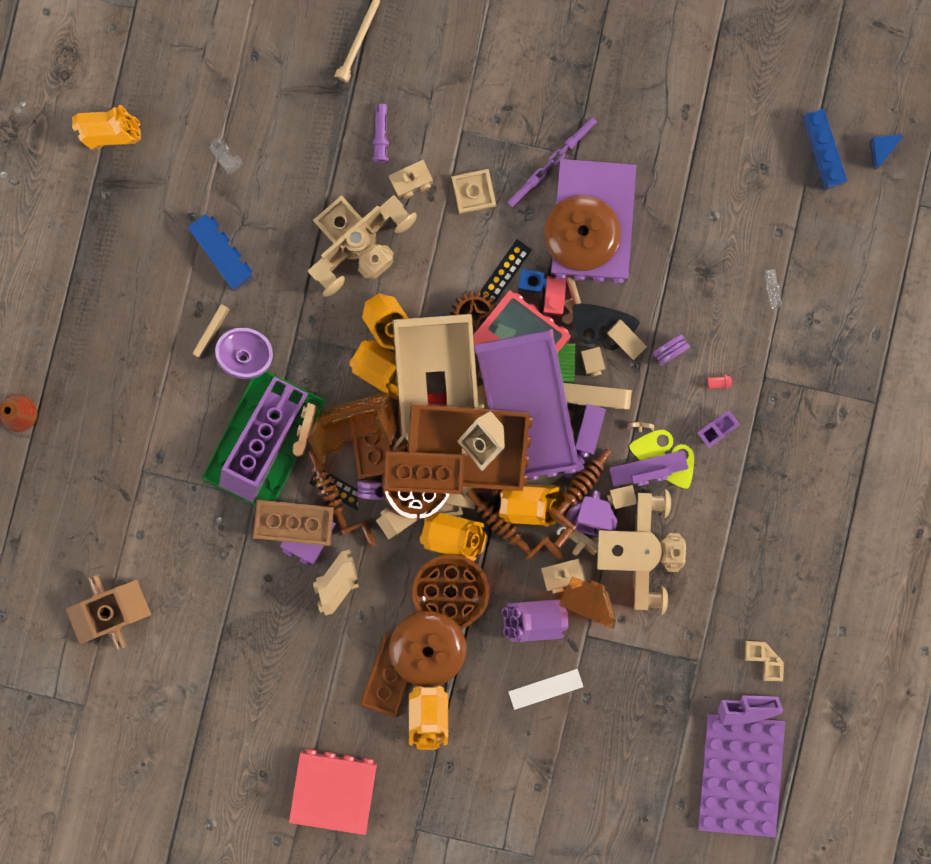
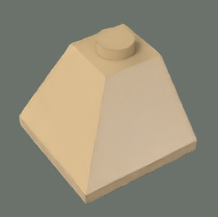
[457,411,505,471]

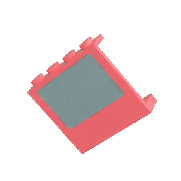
[473,290,571,355]

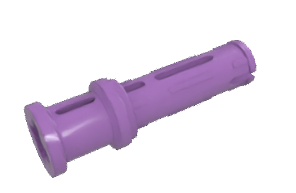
[372,104,389,163]

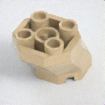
[313,550,359,616]

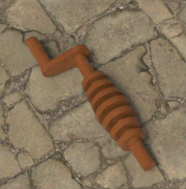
[307,449,377,548]
[549,449,612,549]
[466,489,565,560]

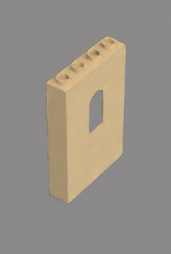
[392,314,478,441]

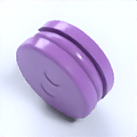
[653,334,690,366]
[357,479,386,500]

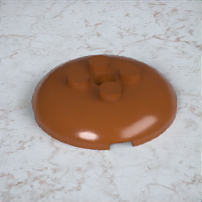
[544,195,621,271]
[382,443,449,518]
[412,554,489,629]
[389,611,466,687]

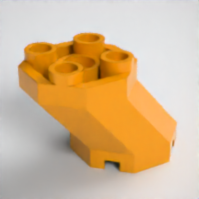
[72,105,141,150]
[362,293,409,350]
[350,340,398,400]
[499,484,563,527]
[420,512,487,561]
[409,686,448,750]

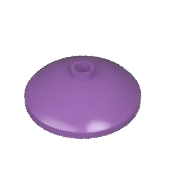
[215,328,273,379]

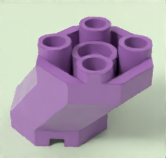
[502,600,569,642]

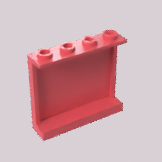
[289,749,377,835]

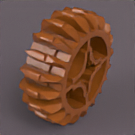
[449,291,500,335]

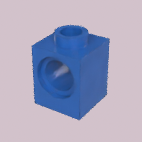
[518,269,547,294]

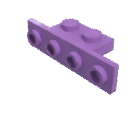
[610,451,688,487]

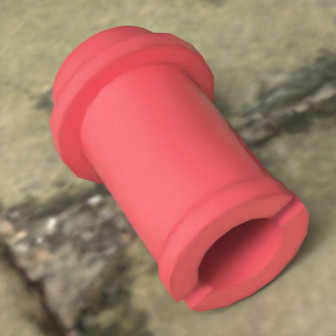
[708,374,732,390]

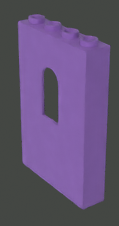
[551,159,636,284]

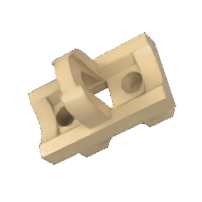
[569,531,598,556]

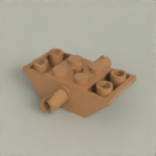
[66,574,152,650]

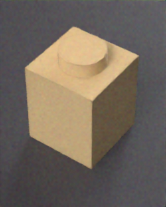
[580,347,605,377]
[607,485,637,509]

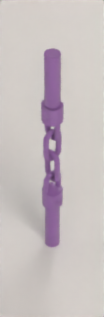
[507,117,597,207]

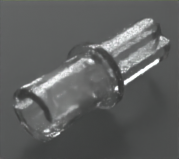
[763,269,782,308]

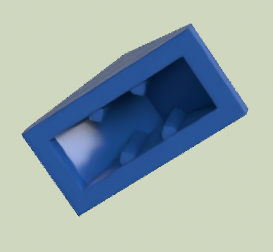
[870,134,903,169]

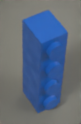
[802,108,847,190]
[188,214,253,291]

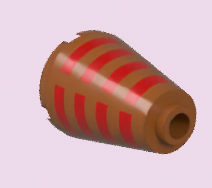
[0,394,38,432]

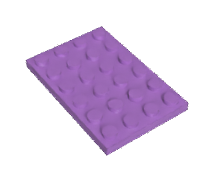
[698,714,785,837]

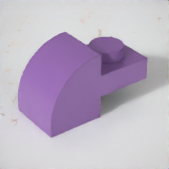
[697,410,740,448]

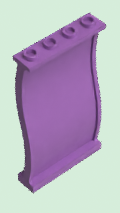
[474,329,581,481]

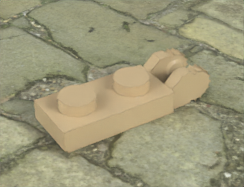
[292,403,317,456]

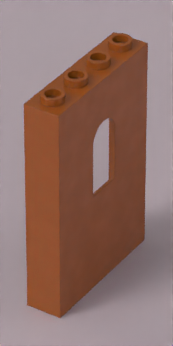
[407,402,533,491]

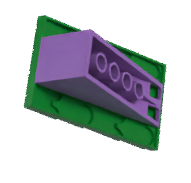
[201,371,326,507]

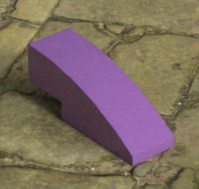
[718,695,783,725]

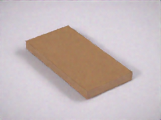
[253,500,334,546]

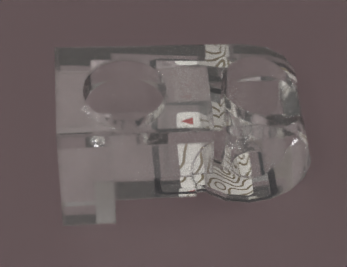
[210,138,244,175]

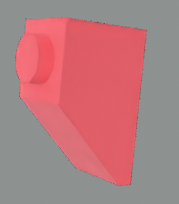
[543,276,566,316]

